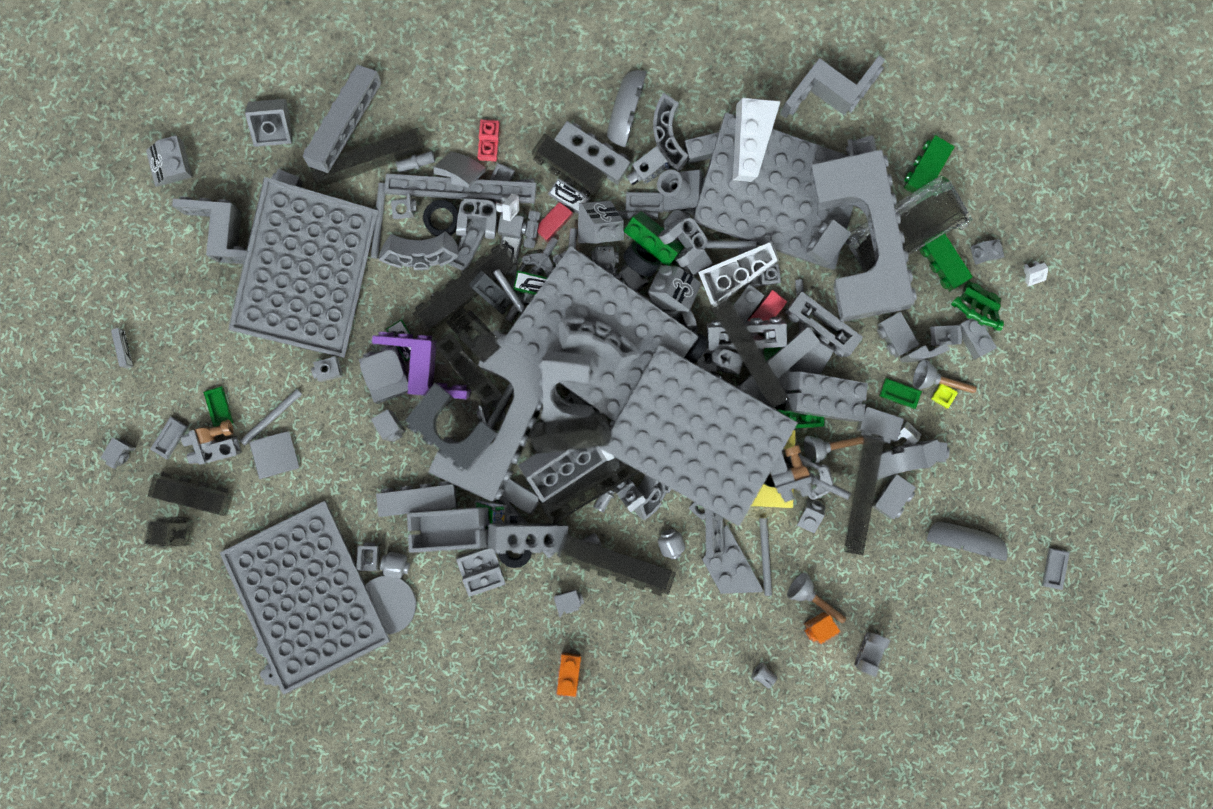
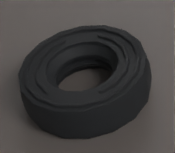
[683,334,709,364]
[498,534,532,568]

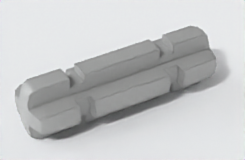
[523,211,540,248]

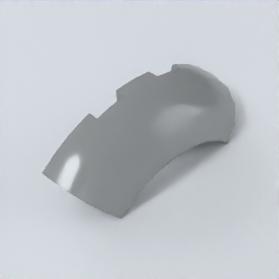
[607,70,647,147]
[653,93,688,172]
[378,231,459,270]
[559,318,639,371]
[859,439,940,480]
[634,474,671,520]
[926,521,1008,561]

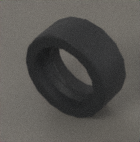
[423,200,458,237]
[623,241,661,276]

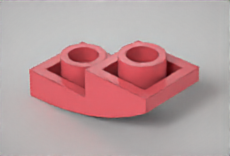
[478,120,499,162]
[748,289,787,333]

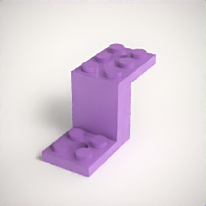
[372,332,471,399]

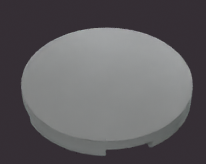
[365,576,417,634]

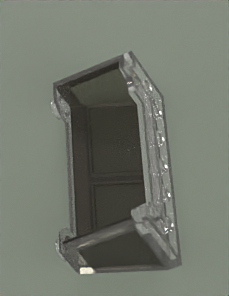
[845,175,973,273]

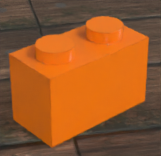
[804,612,840,645]
[556,652,581,697]

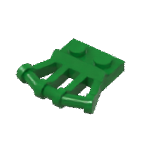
[951,280,1004,331]

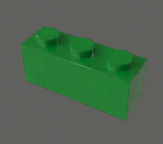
[903,135,955,199]
[624,211,685,266]
[918,229,973,292]

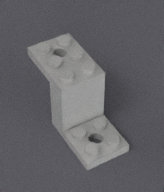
[780,55,885,118]
[172,196,247,264]

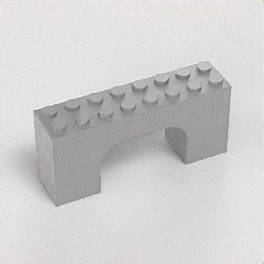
[810,150,917,322]
[429,330,543,502]

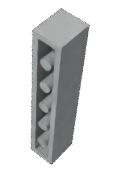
[303,65,382,173]

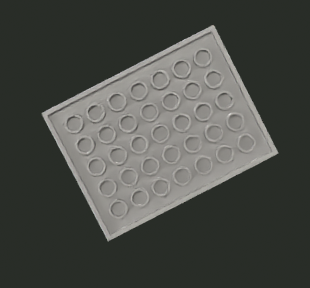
[693,113,853,270]
[228,177,378,358]
[502,246,698,422]
[601,345,797,526]
[220,501,391,695]

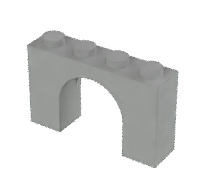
[539,351,594,433]

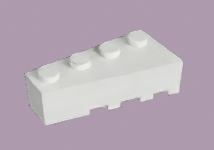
[733,98,780,182]
[698,242,779,308]

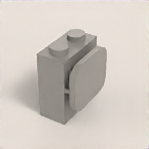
[359,345,409,404]

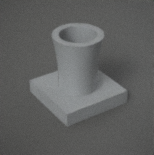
[657,170,702,212]

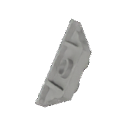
[702,525,763,594]

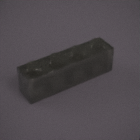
[531,133,607,198]
[528,414,612,454]
[147,471,234,516]

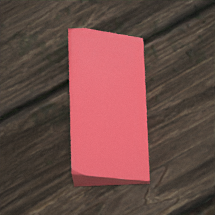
[537,202,573,242]

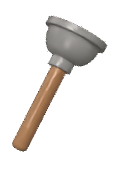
[913,360,977,393]
[804,435,868,464]
[787,573,846,623]

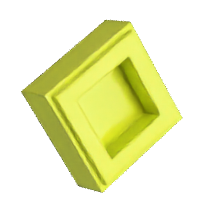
[931,384,958,409]

